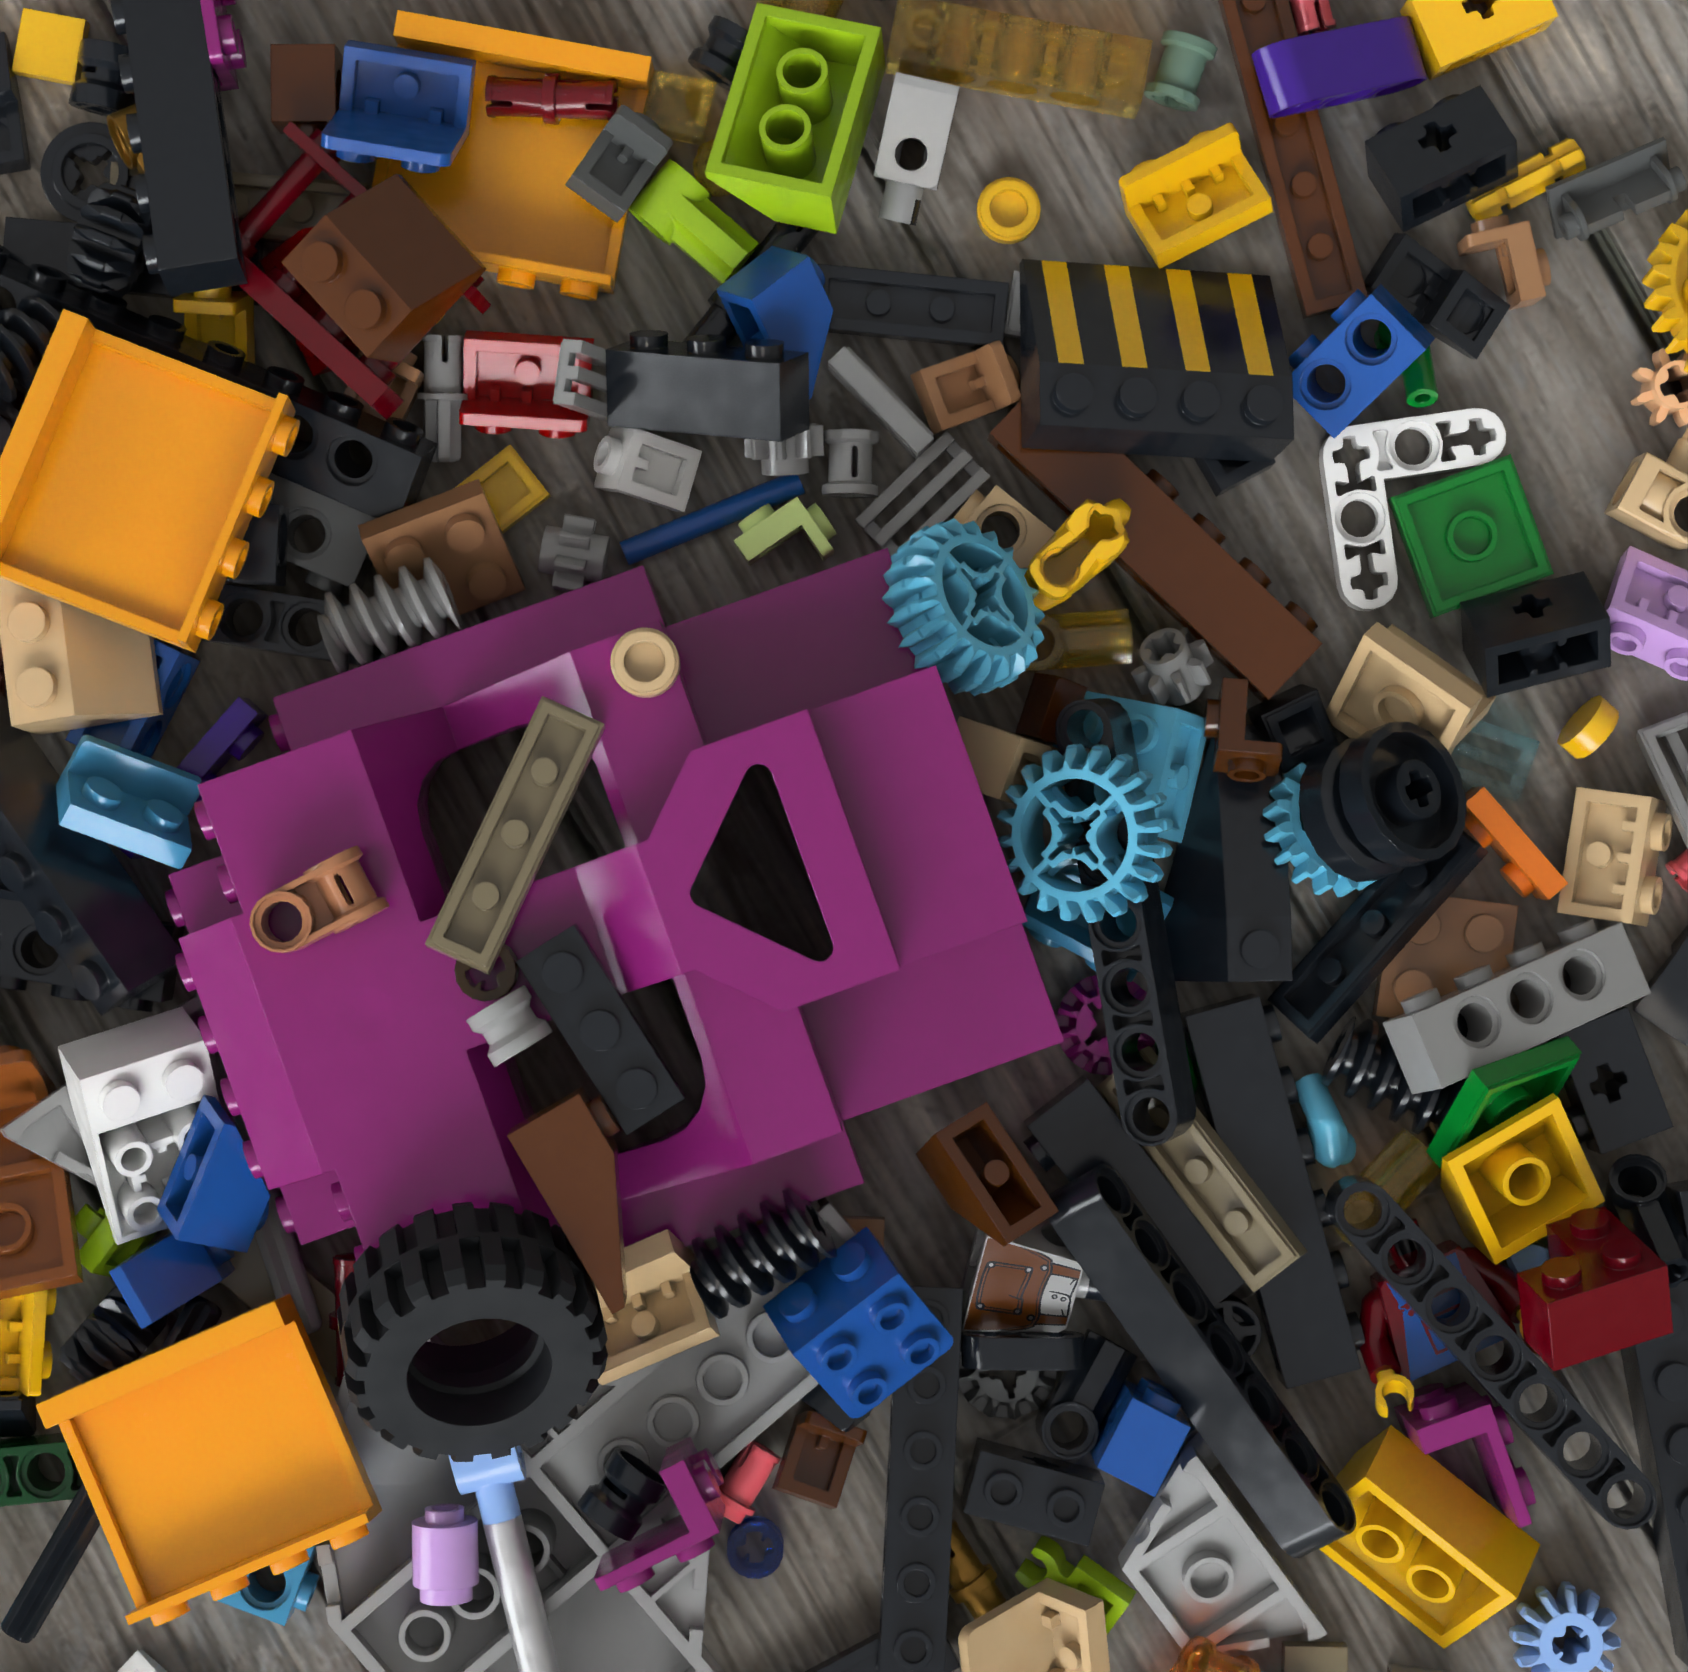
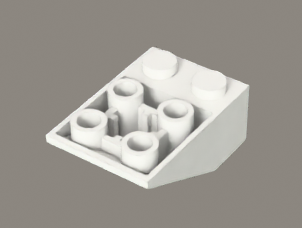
[58,1007,219,1245]

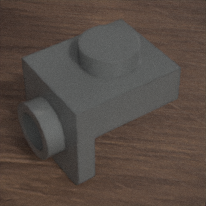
[565,105,673,223]

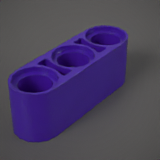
[1251,16,1427,118]

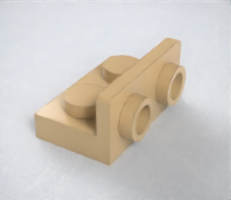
[1557,787,1673,927]

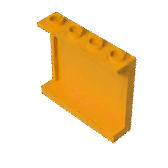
[372,10,654,301]
[0,309,300,653]
[35,1293,382,1627]

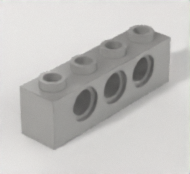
[1382,918,1651,1095]

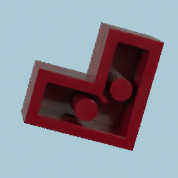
[1517,1206,1673,1371]

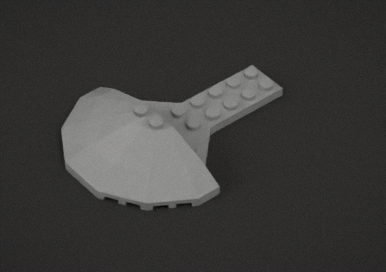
[316,1201,857,1672]

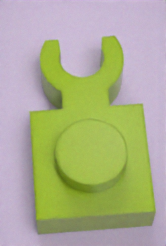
[1015,1536,1136,1634]

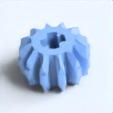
[1509,1581,1621,1672]

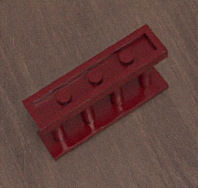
[239,121,491,420]

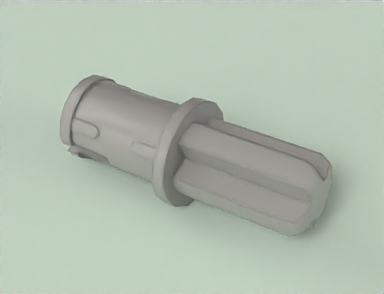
[417,335,467,462]

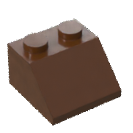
[281,174,487,363]

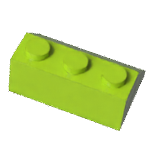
[705,2,886,234]

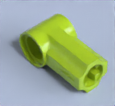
[628,159,759,285]

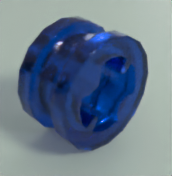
[727,1516,784,1579]

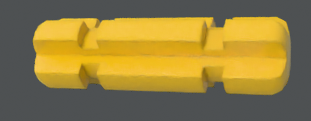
[1465,138,1586,222]

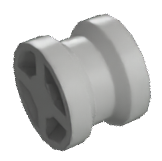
[466,985,553,1067]

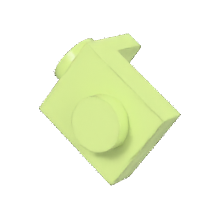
[734,497,837,566]

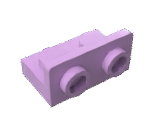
[1604,546,1688,681]

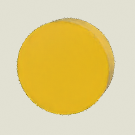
[976,177,1041,244]
[1557,695,1619,759]

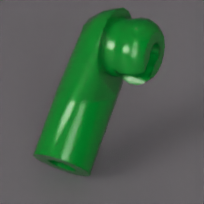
[1374,321,1439,408]

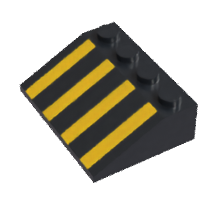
[1020,259,1294,462]

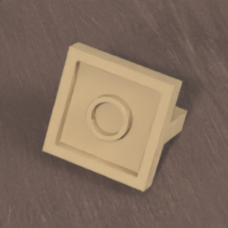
[1326,622,1496,755]
[596,1229,720,1386]

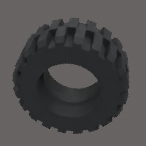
[337,1202,608,1462]

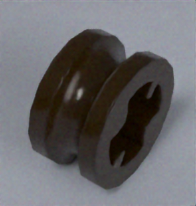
[454,943,520,1002]

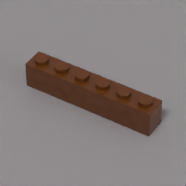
[987,400,1322,702]

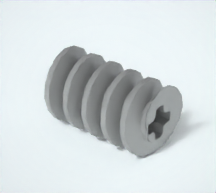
[317,557,464,674]

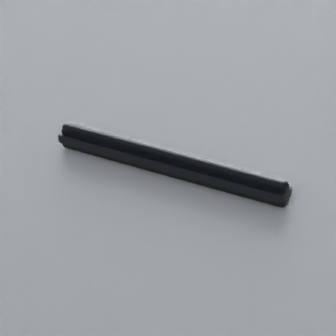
[1,1296,222,1643]

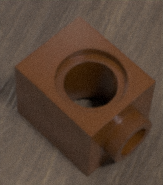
[270,44,343,142]

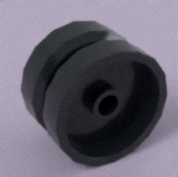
[1299,722,1467,882]

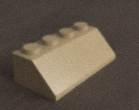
[0,578,163,735]

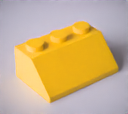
[1319,1425,1541,1649]

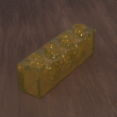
[886,0,1153,119]

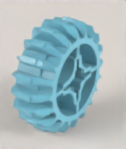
[882,518,1045,696]
[996,744,1174,923]

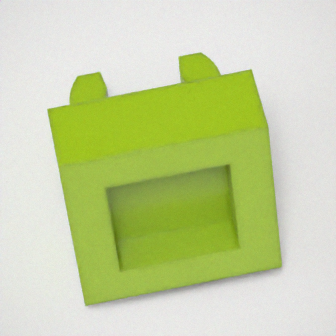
[75,1203,158,1277]

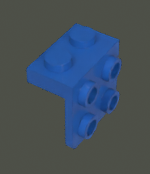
[321,40,476,173]
[763,1226,953,1418]

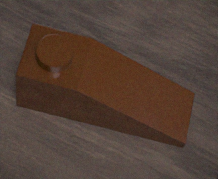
[507,1086,627,1315]

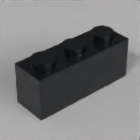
[605,330,809,442]

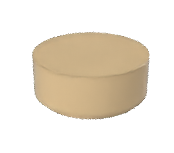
[610,628,680,698]

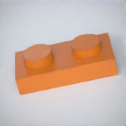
[1463,786,1568,900]

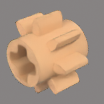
[1630,348,1688,428]

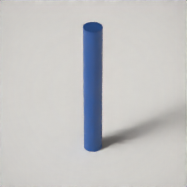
[619,475,805,565]

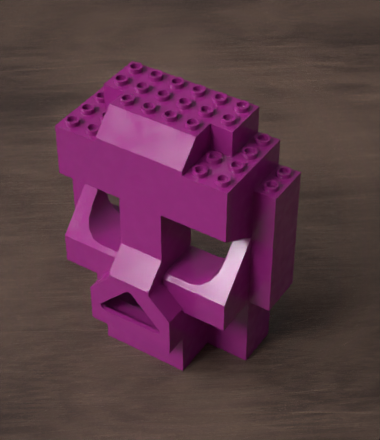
[165,548,1064,1261]

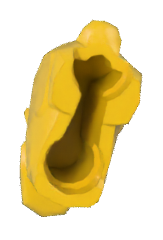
[1024,498,1131,612]

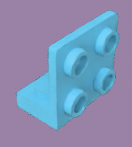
[1053,691,1207,843]

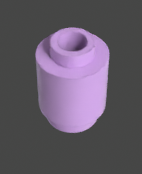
[411,1504,479,1606]

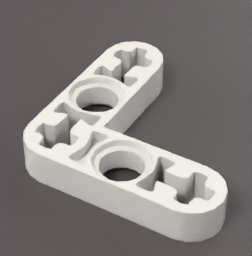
[1319,408,1506,611]

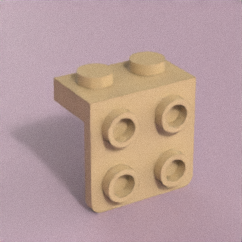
[958,1578,1110,1672]

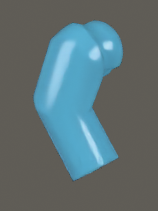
[1295,1073,1356,1168]

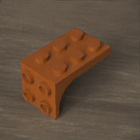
[0,1045,84,1300]

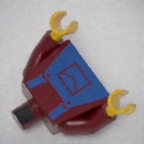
[1359,1218,1537,1418]

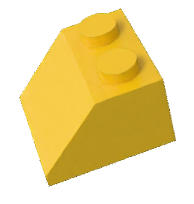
[1440,1093,1605,1265]

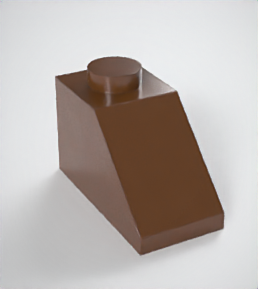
[915,1102,1059,1247]

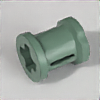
[1143,30,1218,112]

